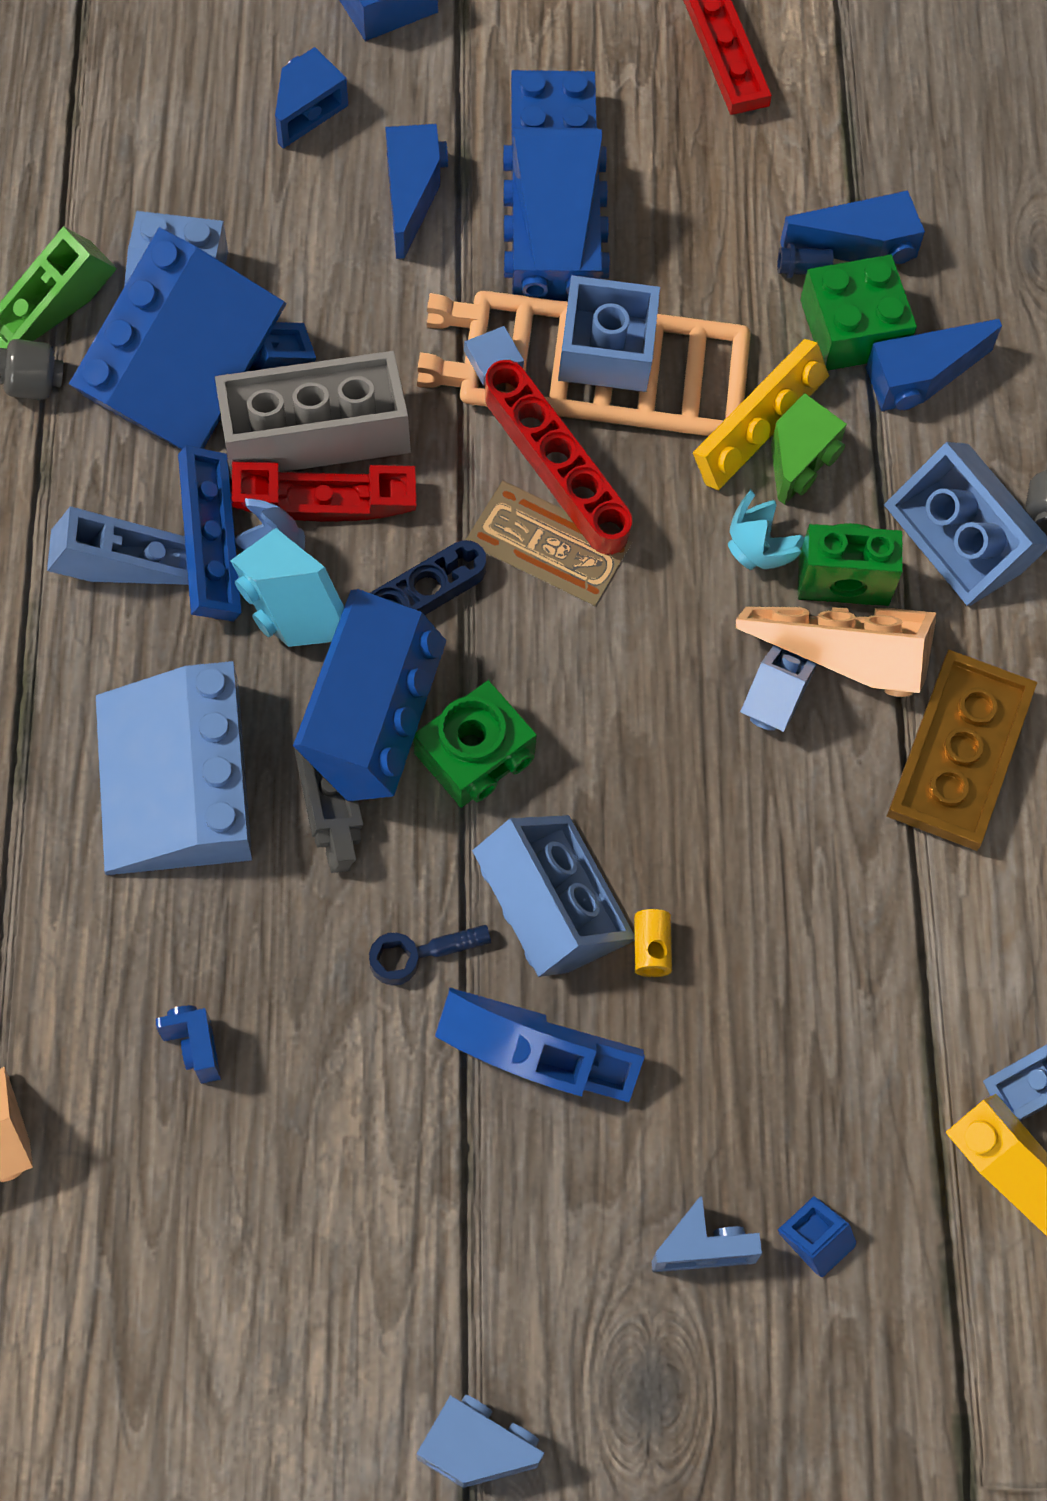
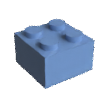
[558,275,660,392]

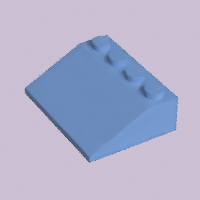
[96,661,252,875]

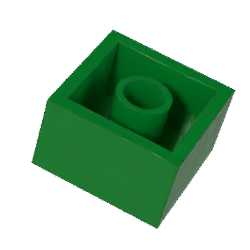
[800,254,917,371]

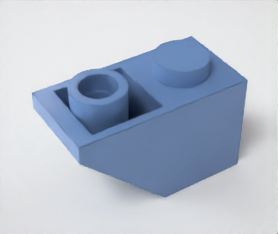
[416,1394,544,1488]

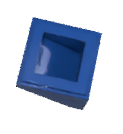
[778,1196,856,1277]

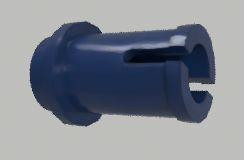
[777,244,834,278]

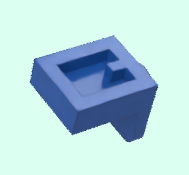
[249,322,316,371]
[155,1005,221,1084]

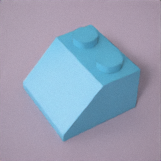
[230,528,344,647]

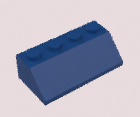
[293,589,446,801]

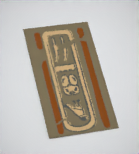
[466,480,632,606]

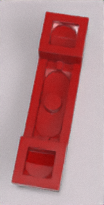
[232,462,416,522]

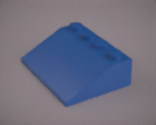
[69,227,286,450]

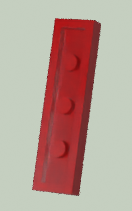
[683,0,772,115]

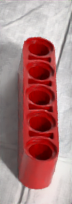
[485,360,632,555]

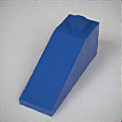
[386,124,448,259]
[780,191,925,264]
[866,319,1002,411]

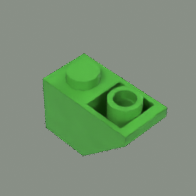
[771,393,847,505]

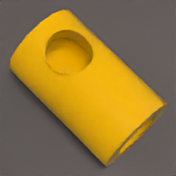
[634,909,672,977]

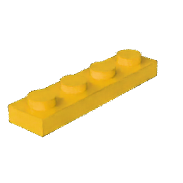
[693,339,829,490]

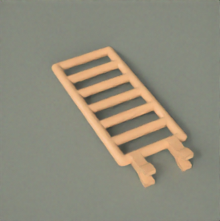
[417,290,751,436]

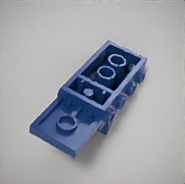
[503,70,610,301]

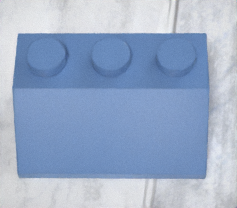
[884,442,1047,606]
[472,815,635,977]

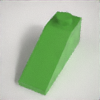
[0,226,117,349]

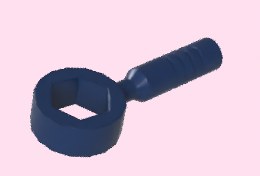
[369,924,491,985]

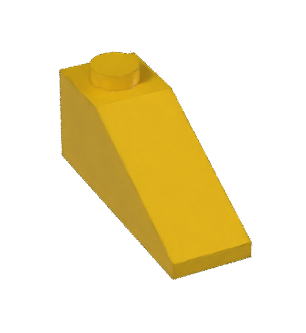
[946,1094,1047,1236]

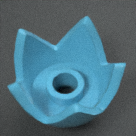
[728,489,805,570]

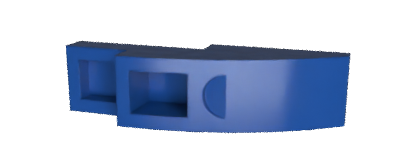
[435,988,645,1102]

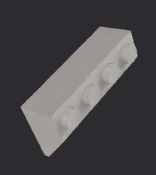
[215,351,411,480]

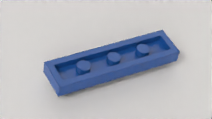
[178,445,242,622]

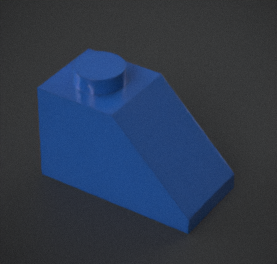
[275,47,348,149]

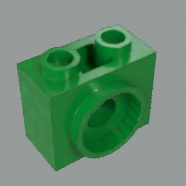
[798,523,902,606]
[413,680,537,808]

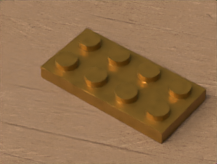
[886,649,1038,851]

